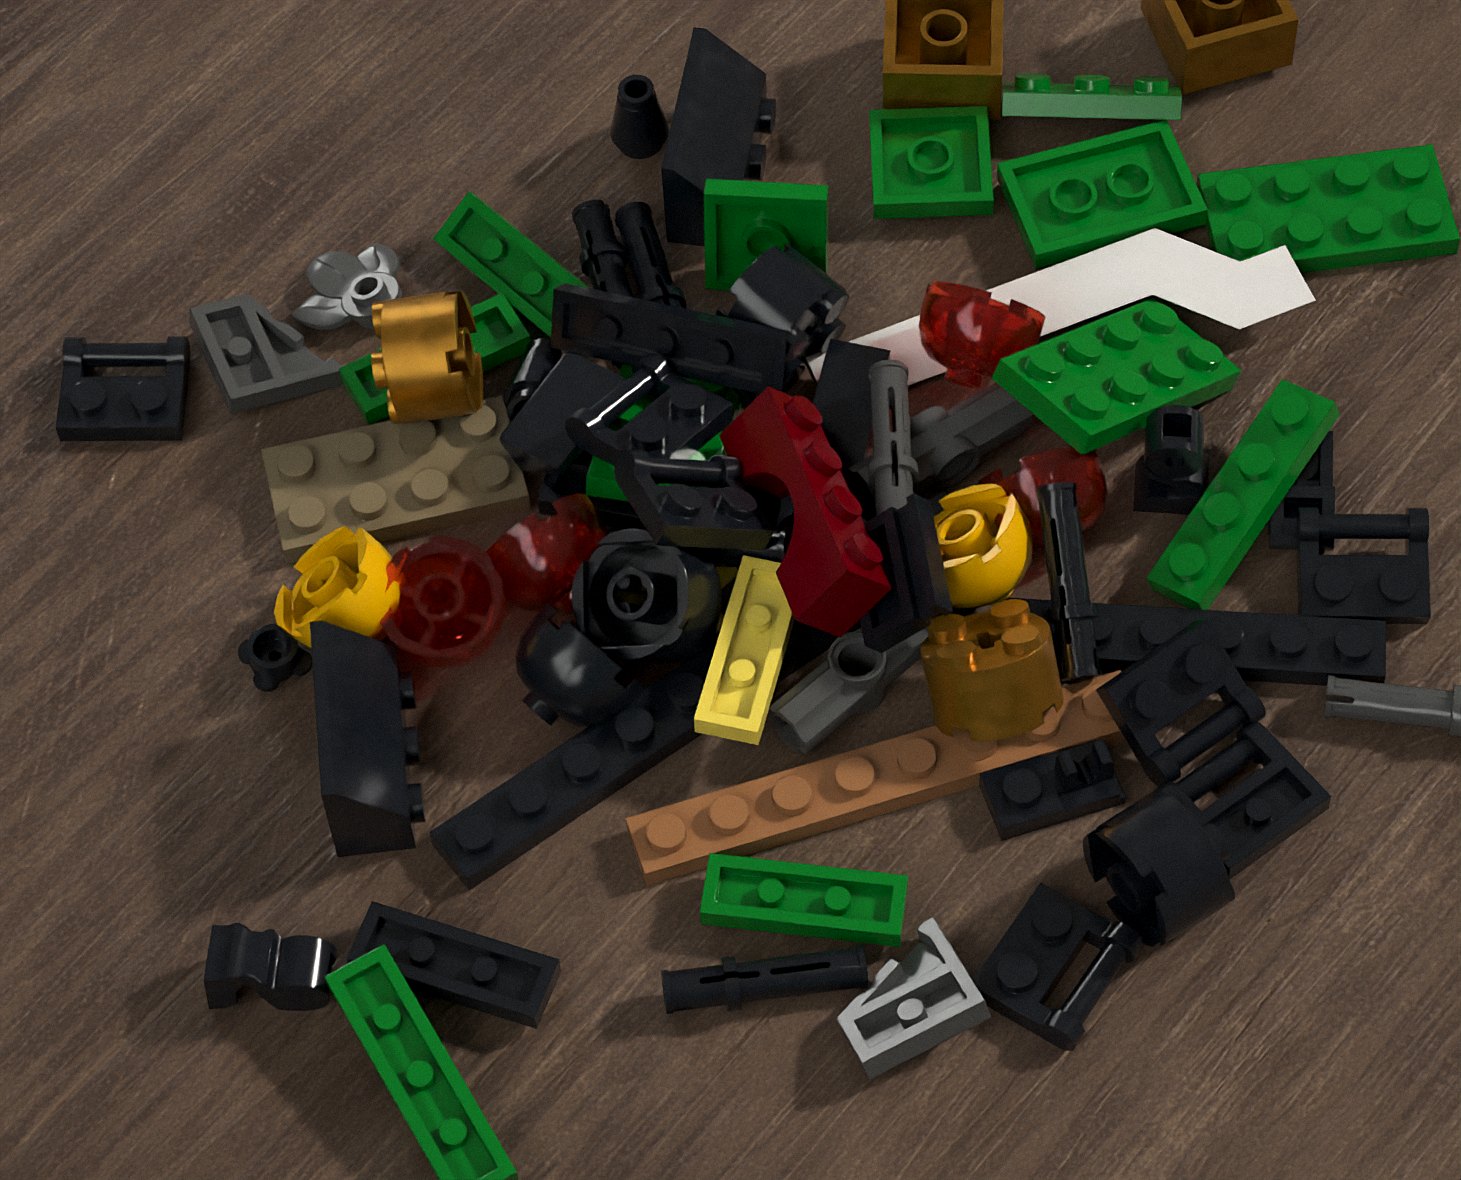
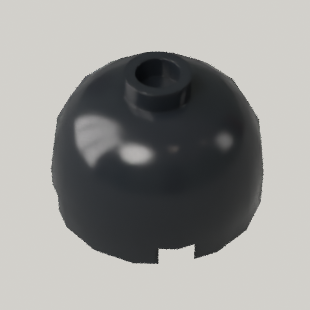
[515,602,645,727]

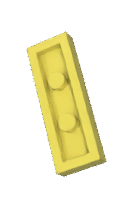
[694,555,795,745]

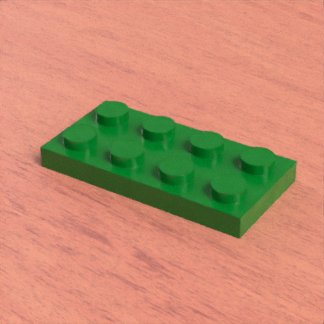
[1196,144,1460,273]
[992,298,1242,455]

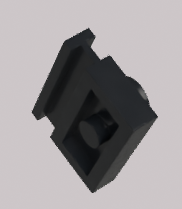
[860,493,953,653]

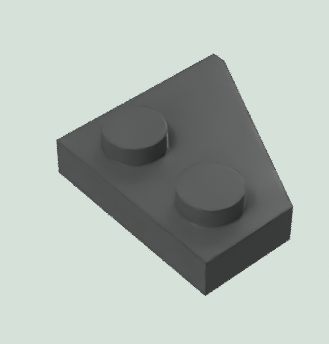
[189,294,342,415]
[837,917,991,1080]

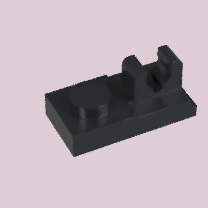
[979,740,1126,841]

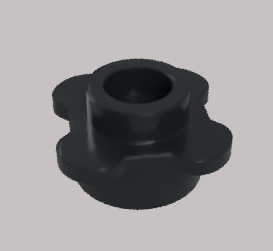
[238,624,313,692]

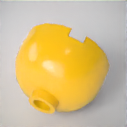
[934,484,1033,609]
[274,526,402,648]

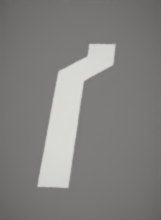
[806,228,1316,386]

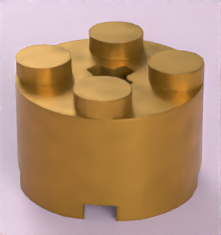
[371,291,483,425]
[920,599,1064,741]

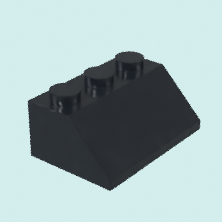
[661,27,776,247]
[310,621,426,857]

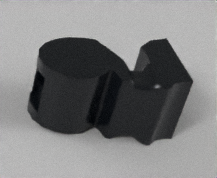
[1133,405,1209,515]
[203,923,337,1011]

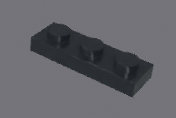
[346,901,561,1029]

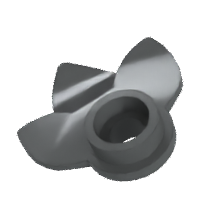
[292,243,402,330]

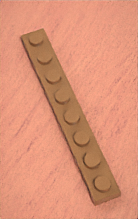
[625,670,1126,886]

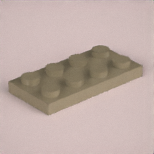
[261,395,531,564]

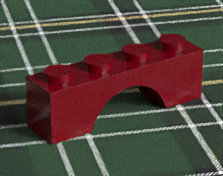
[719,386,892,638]

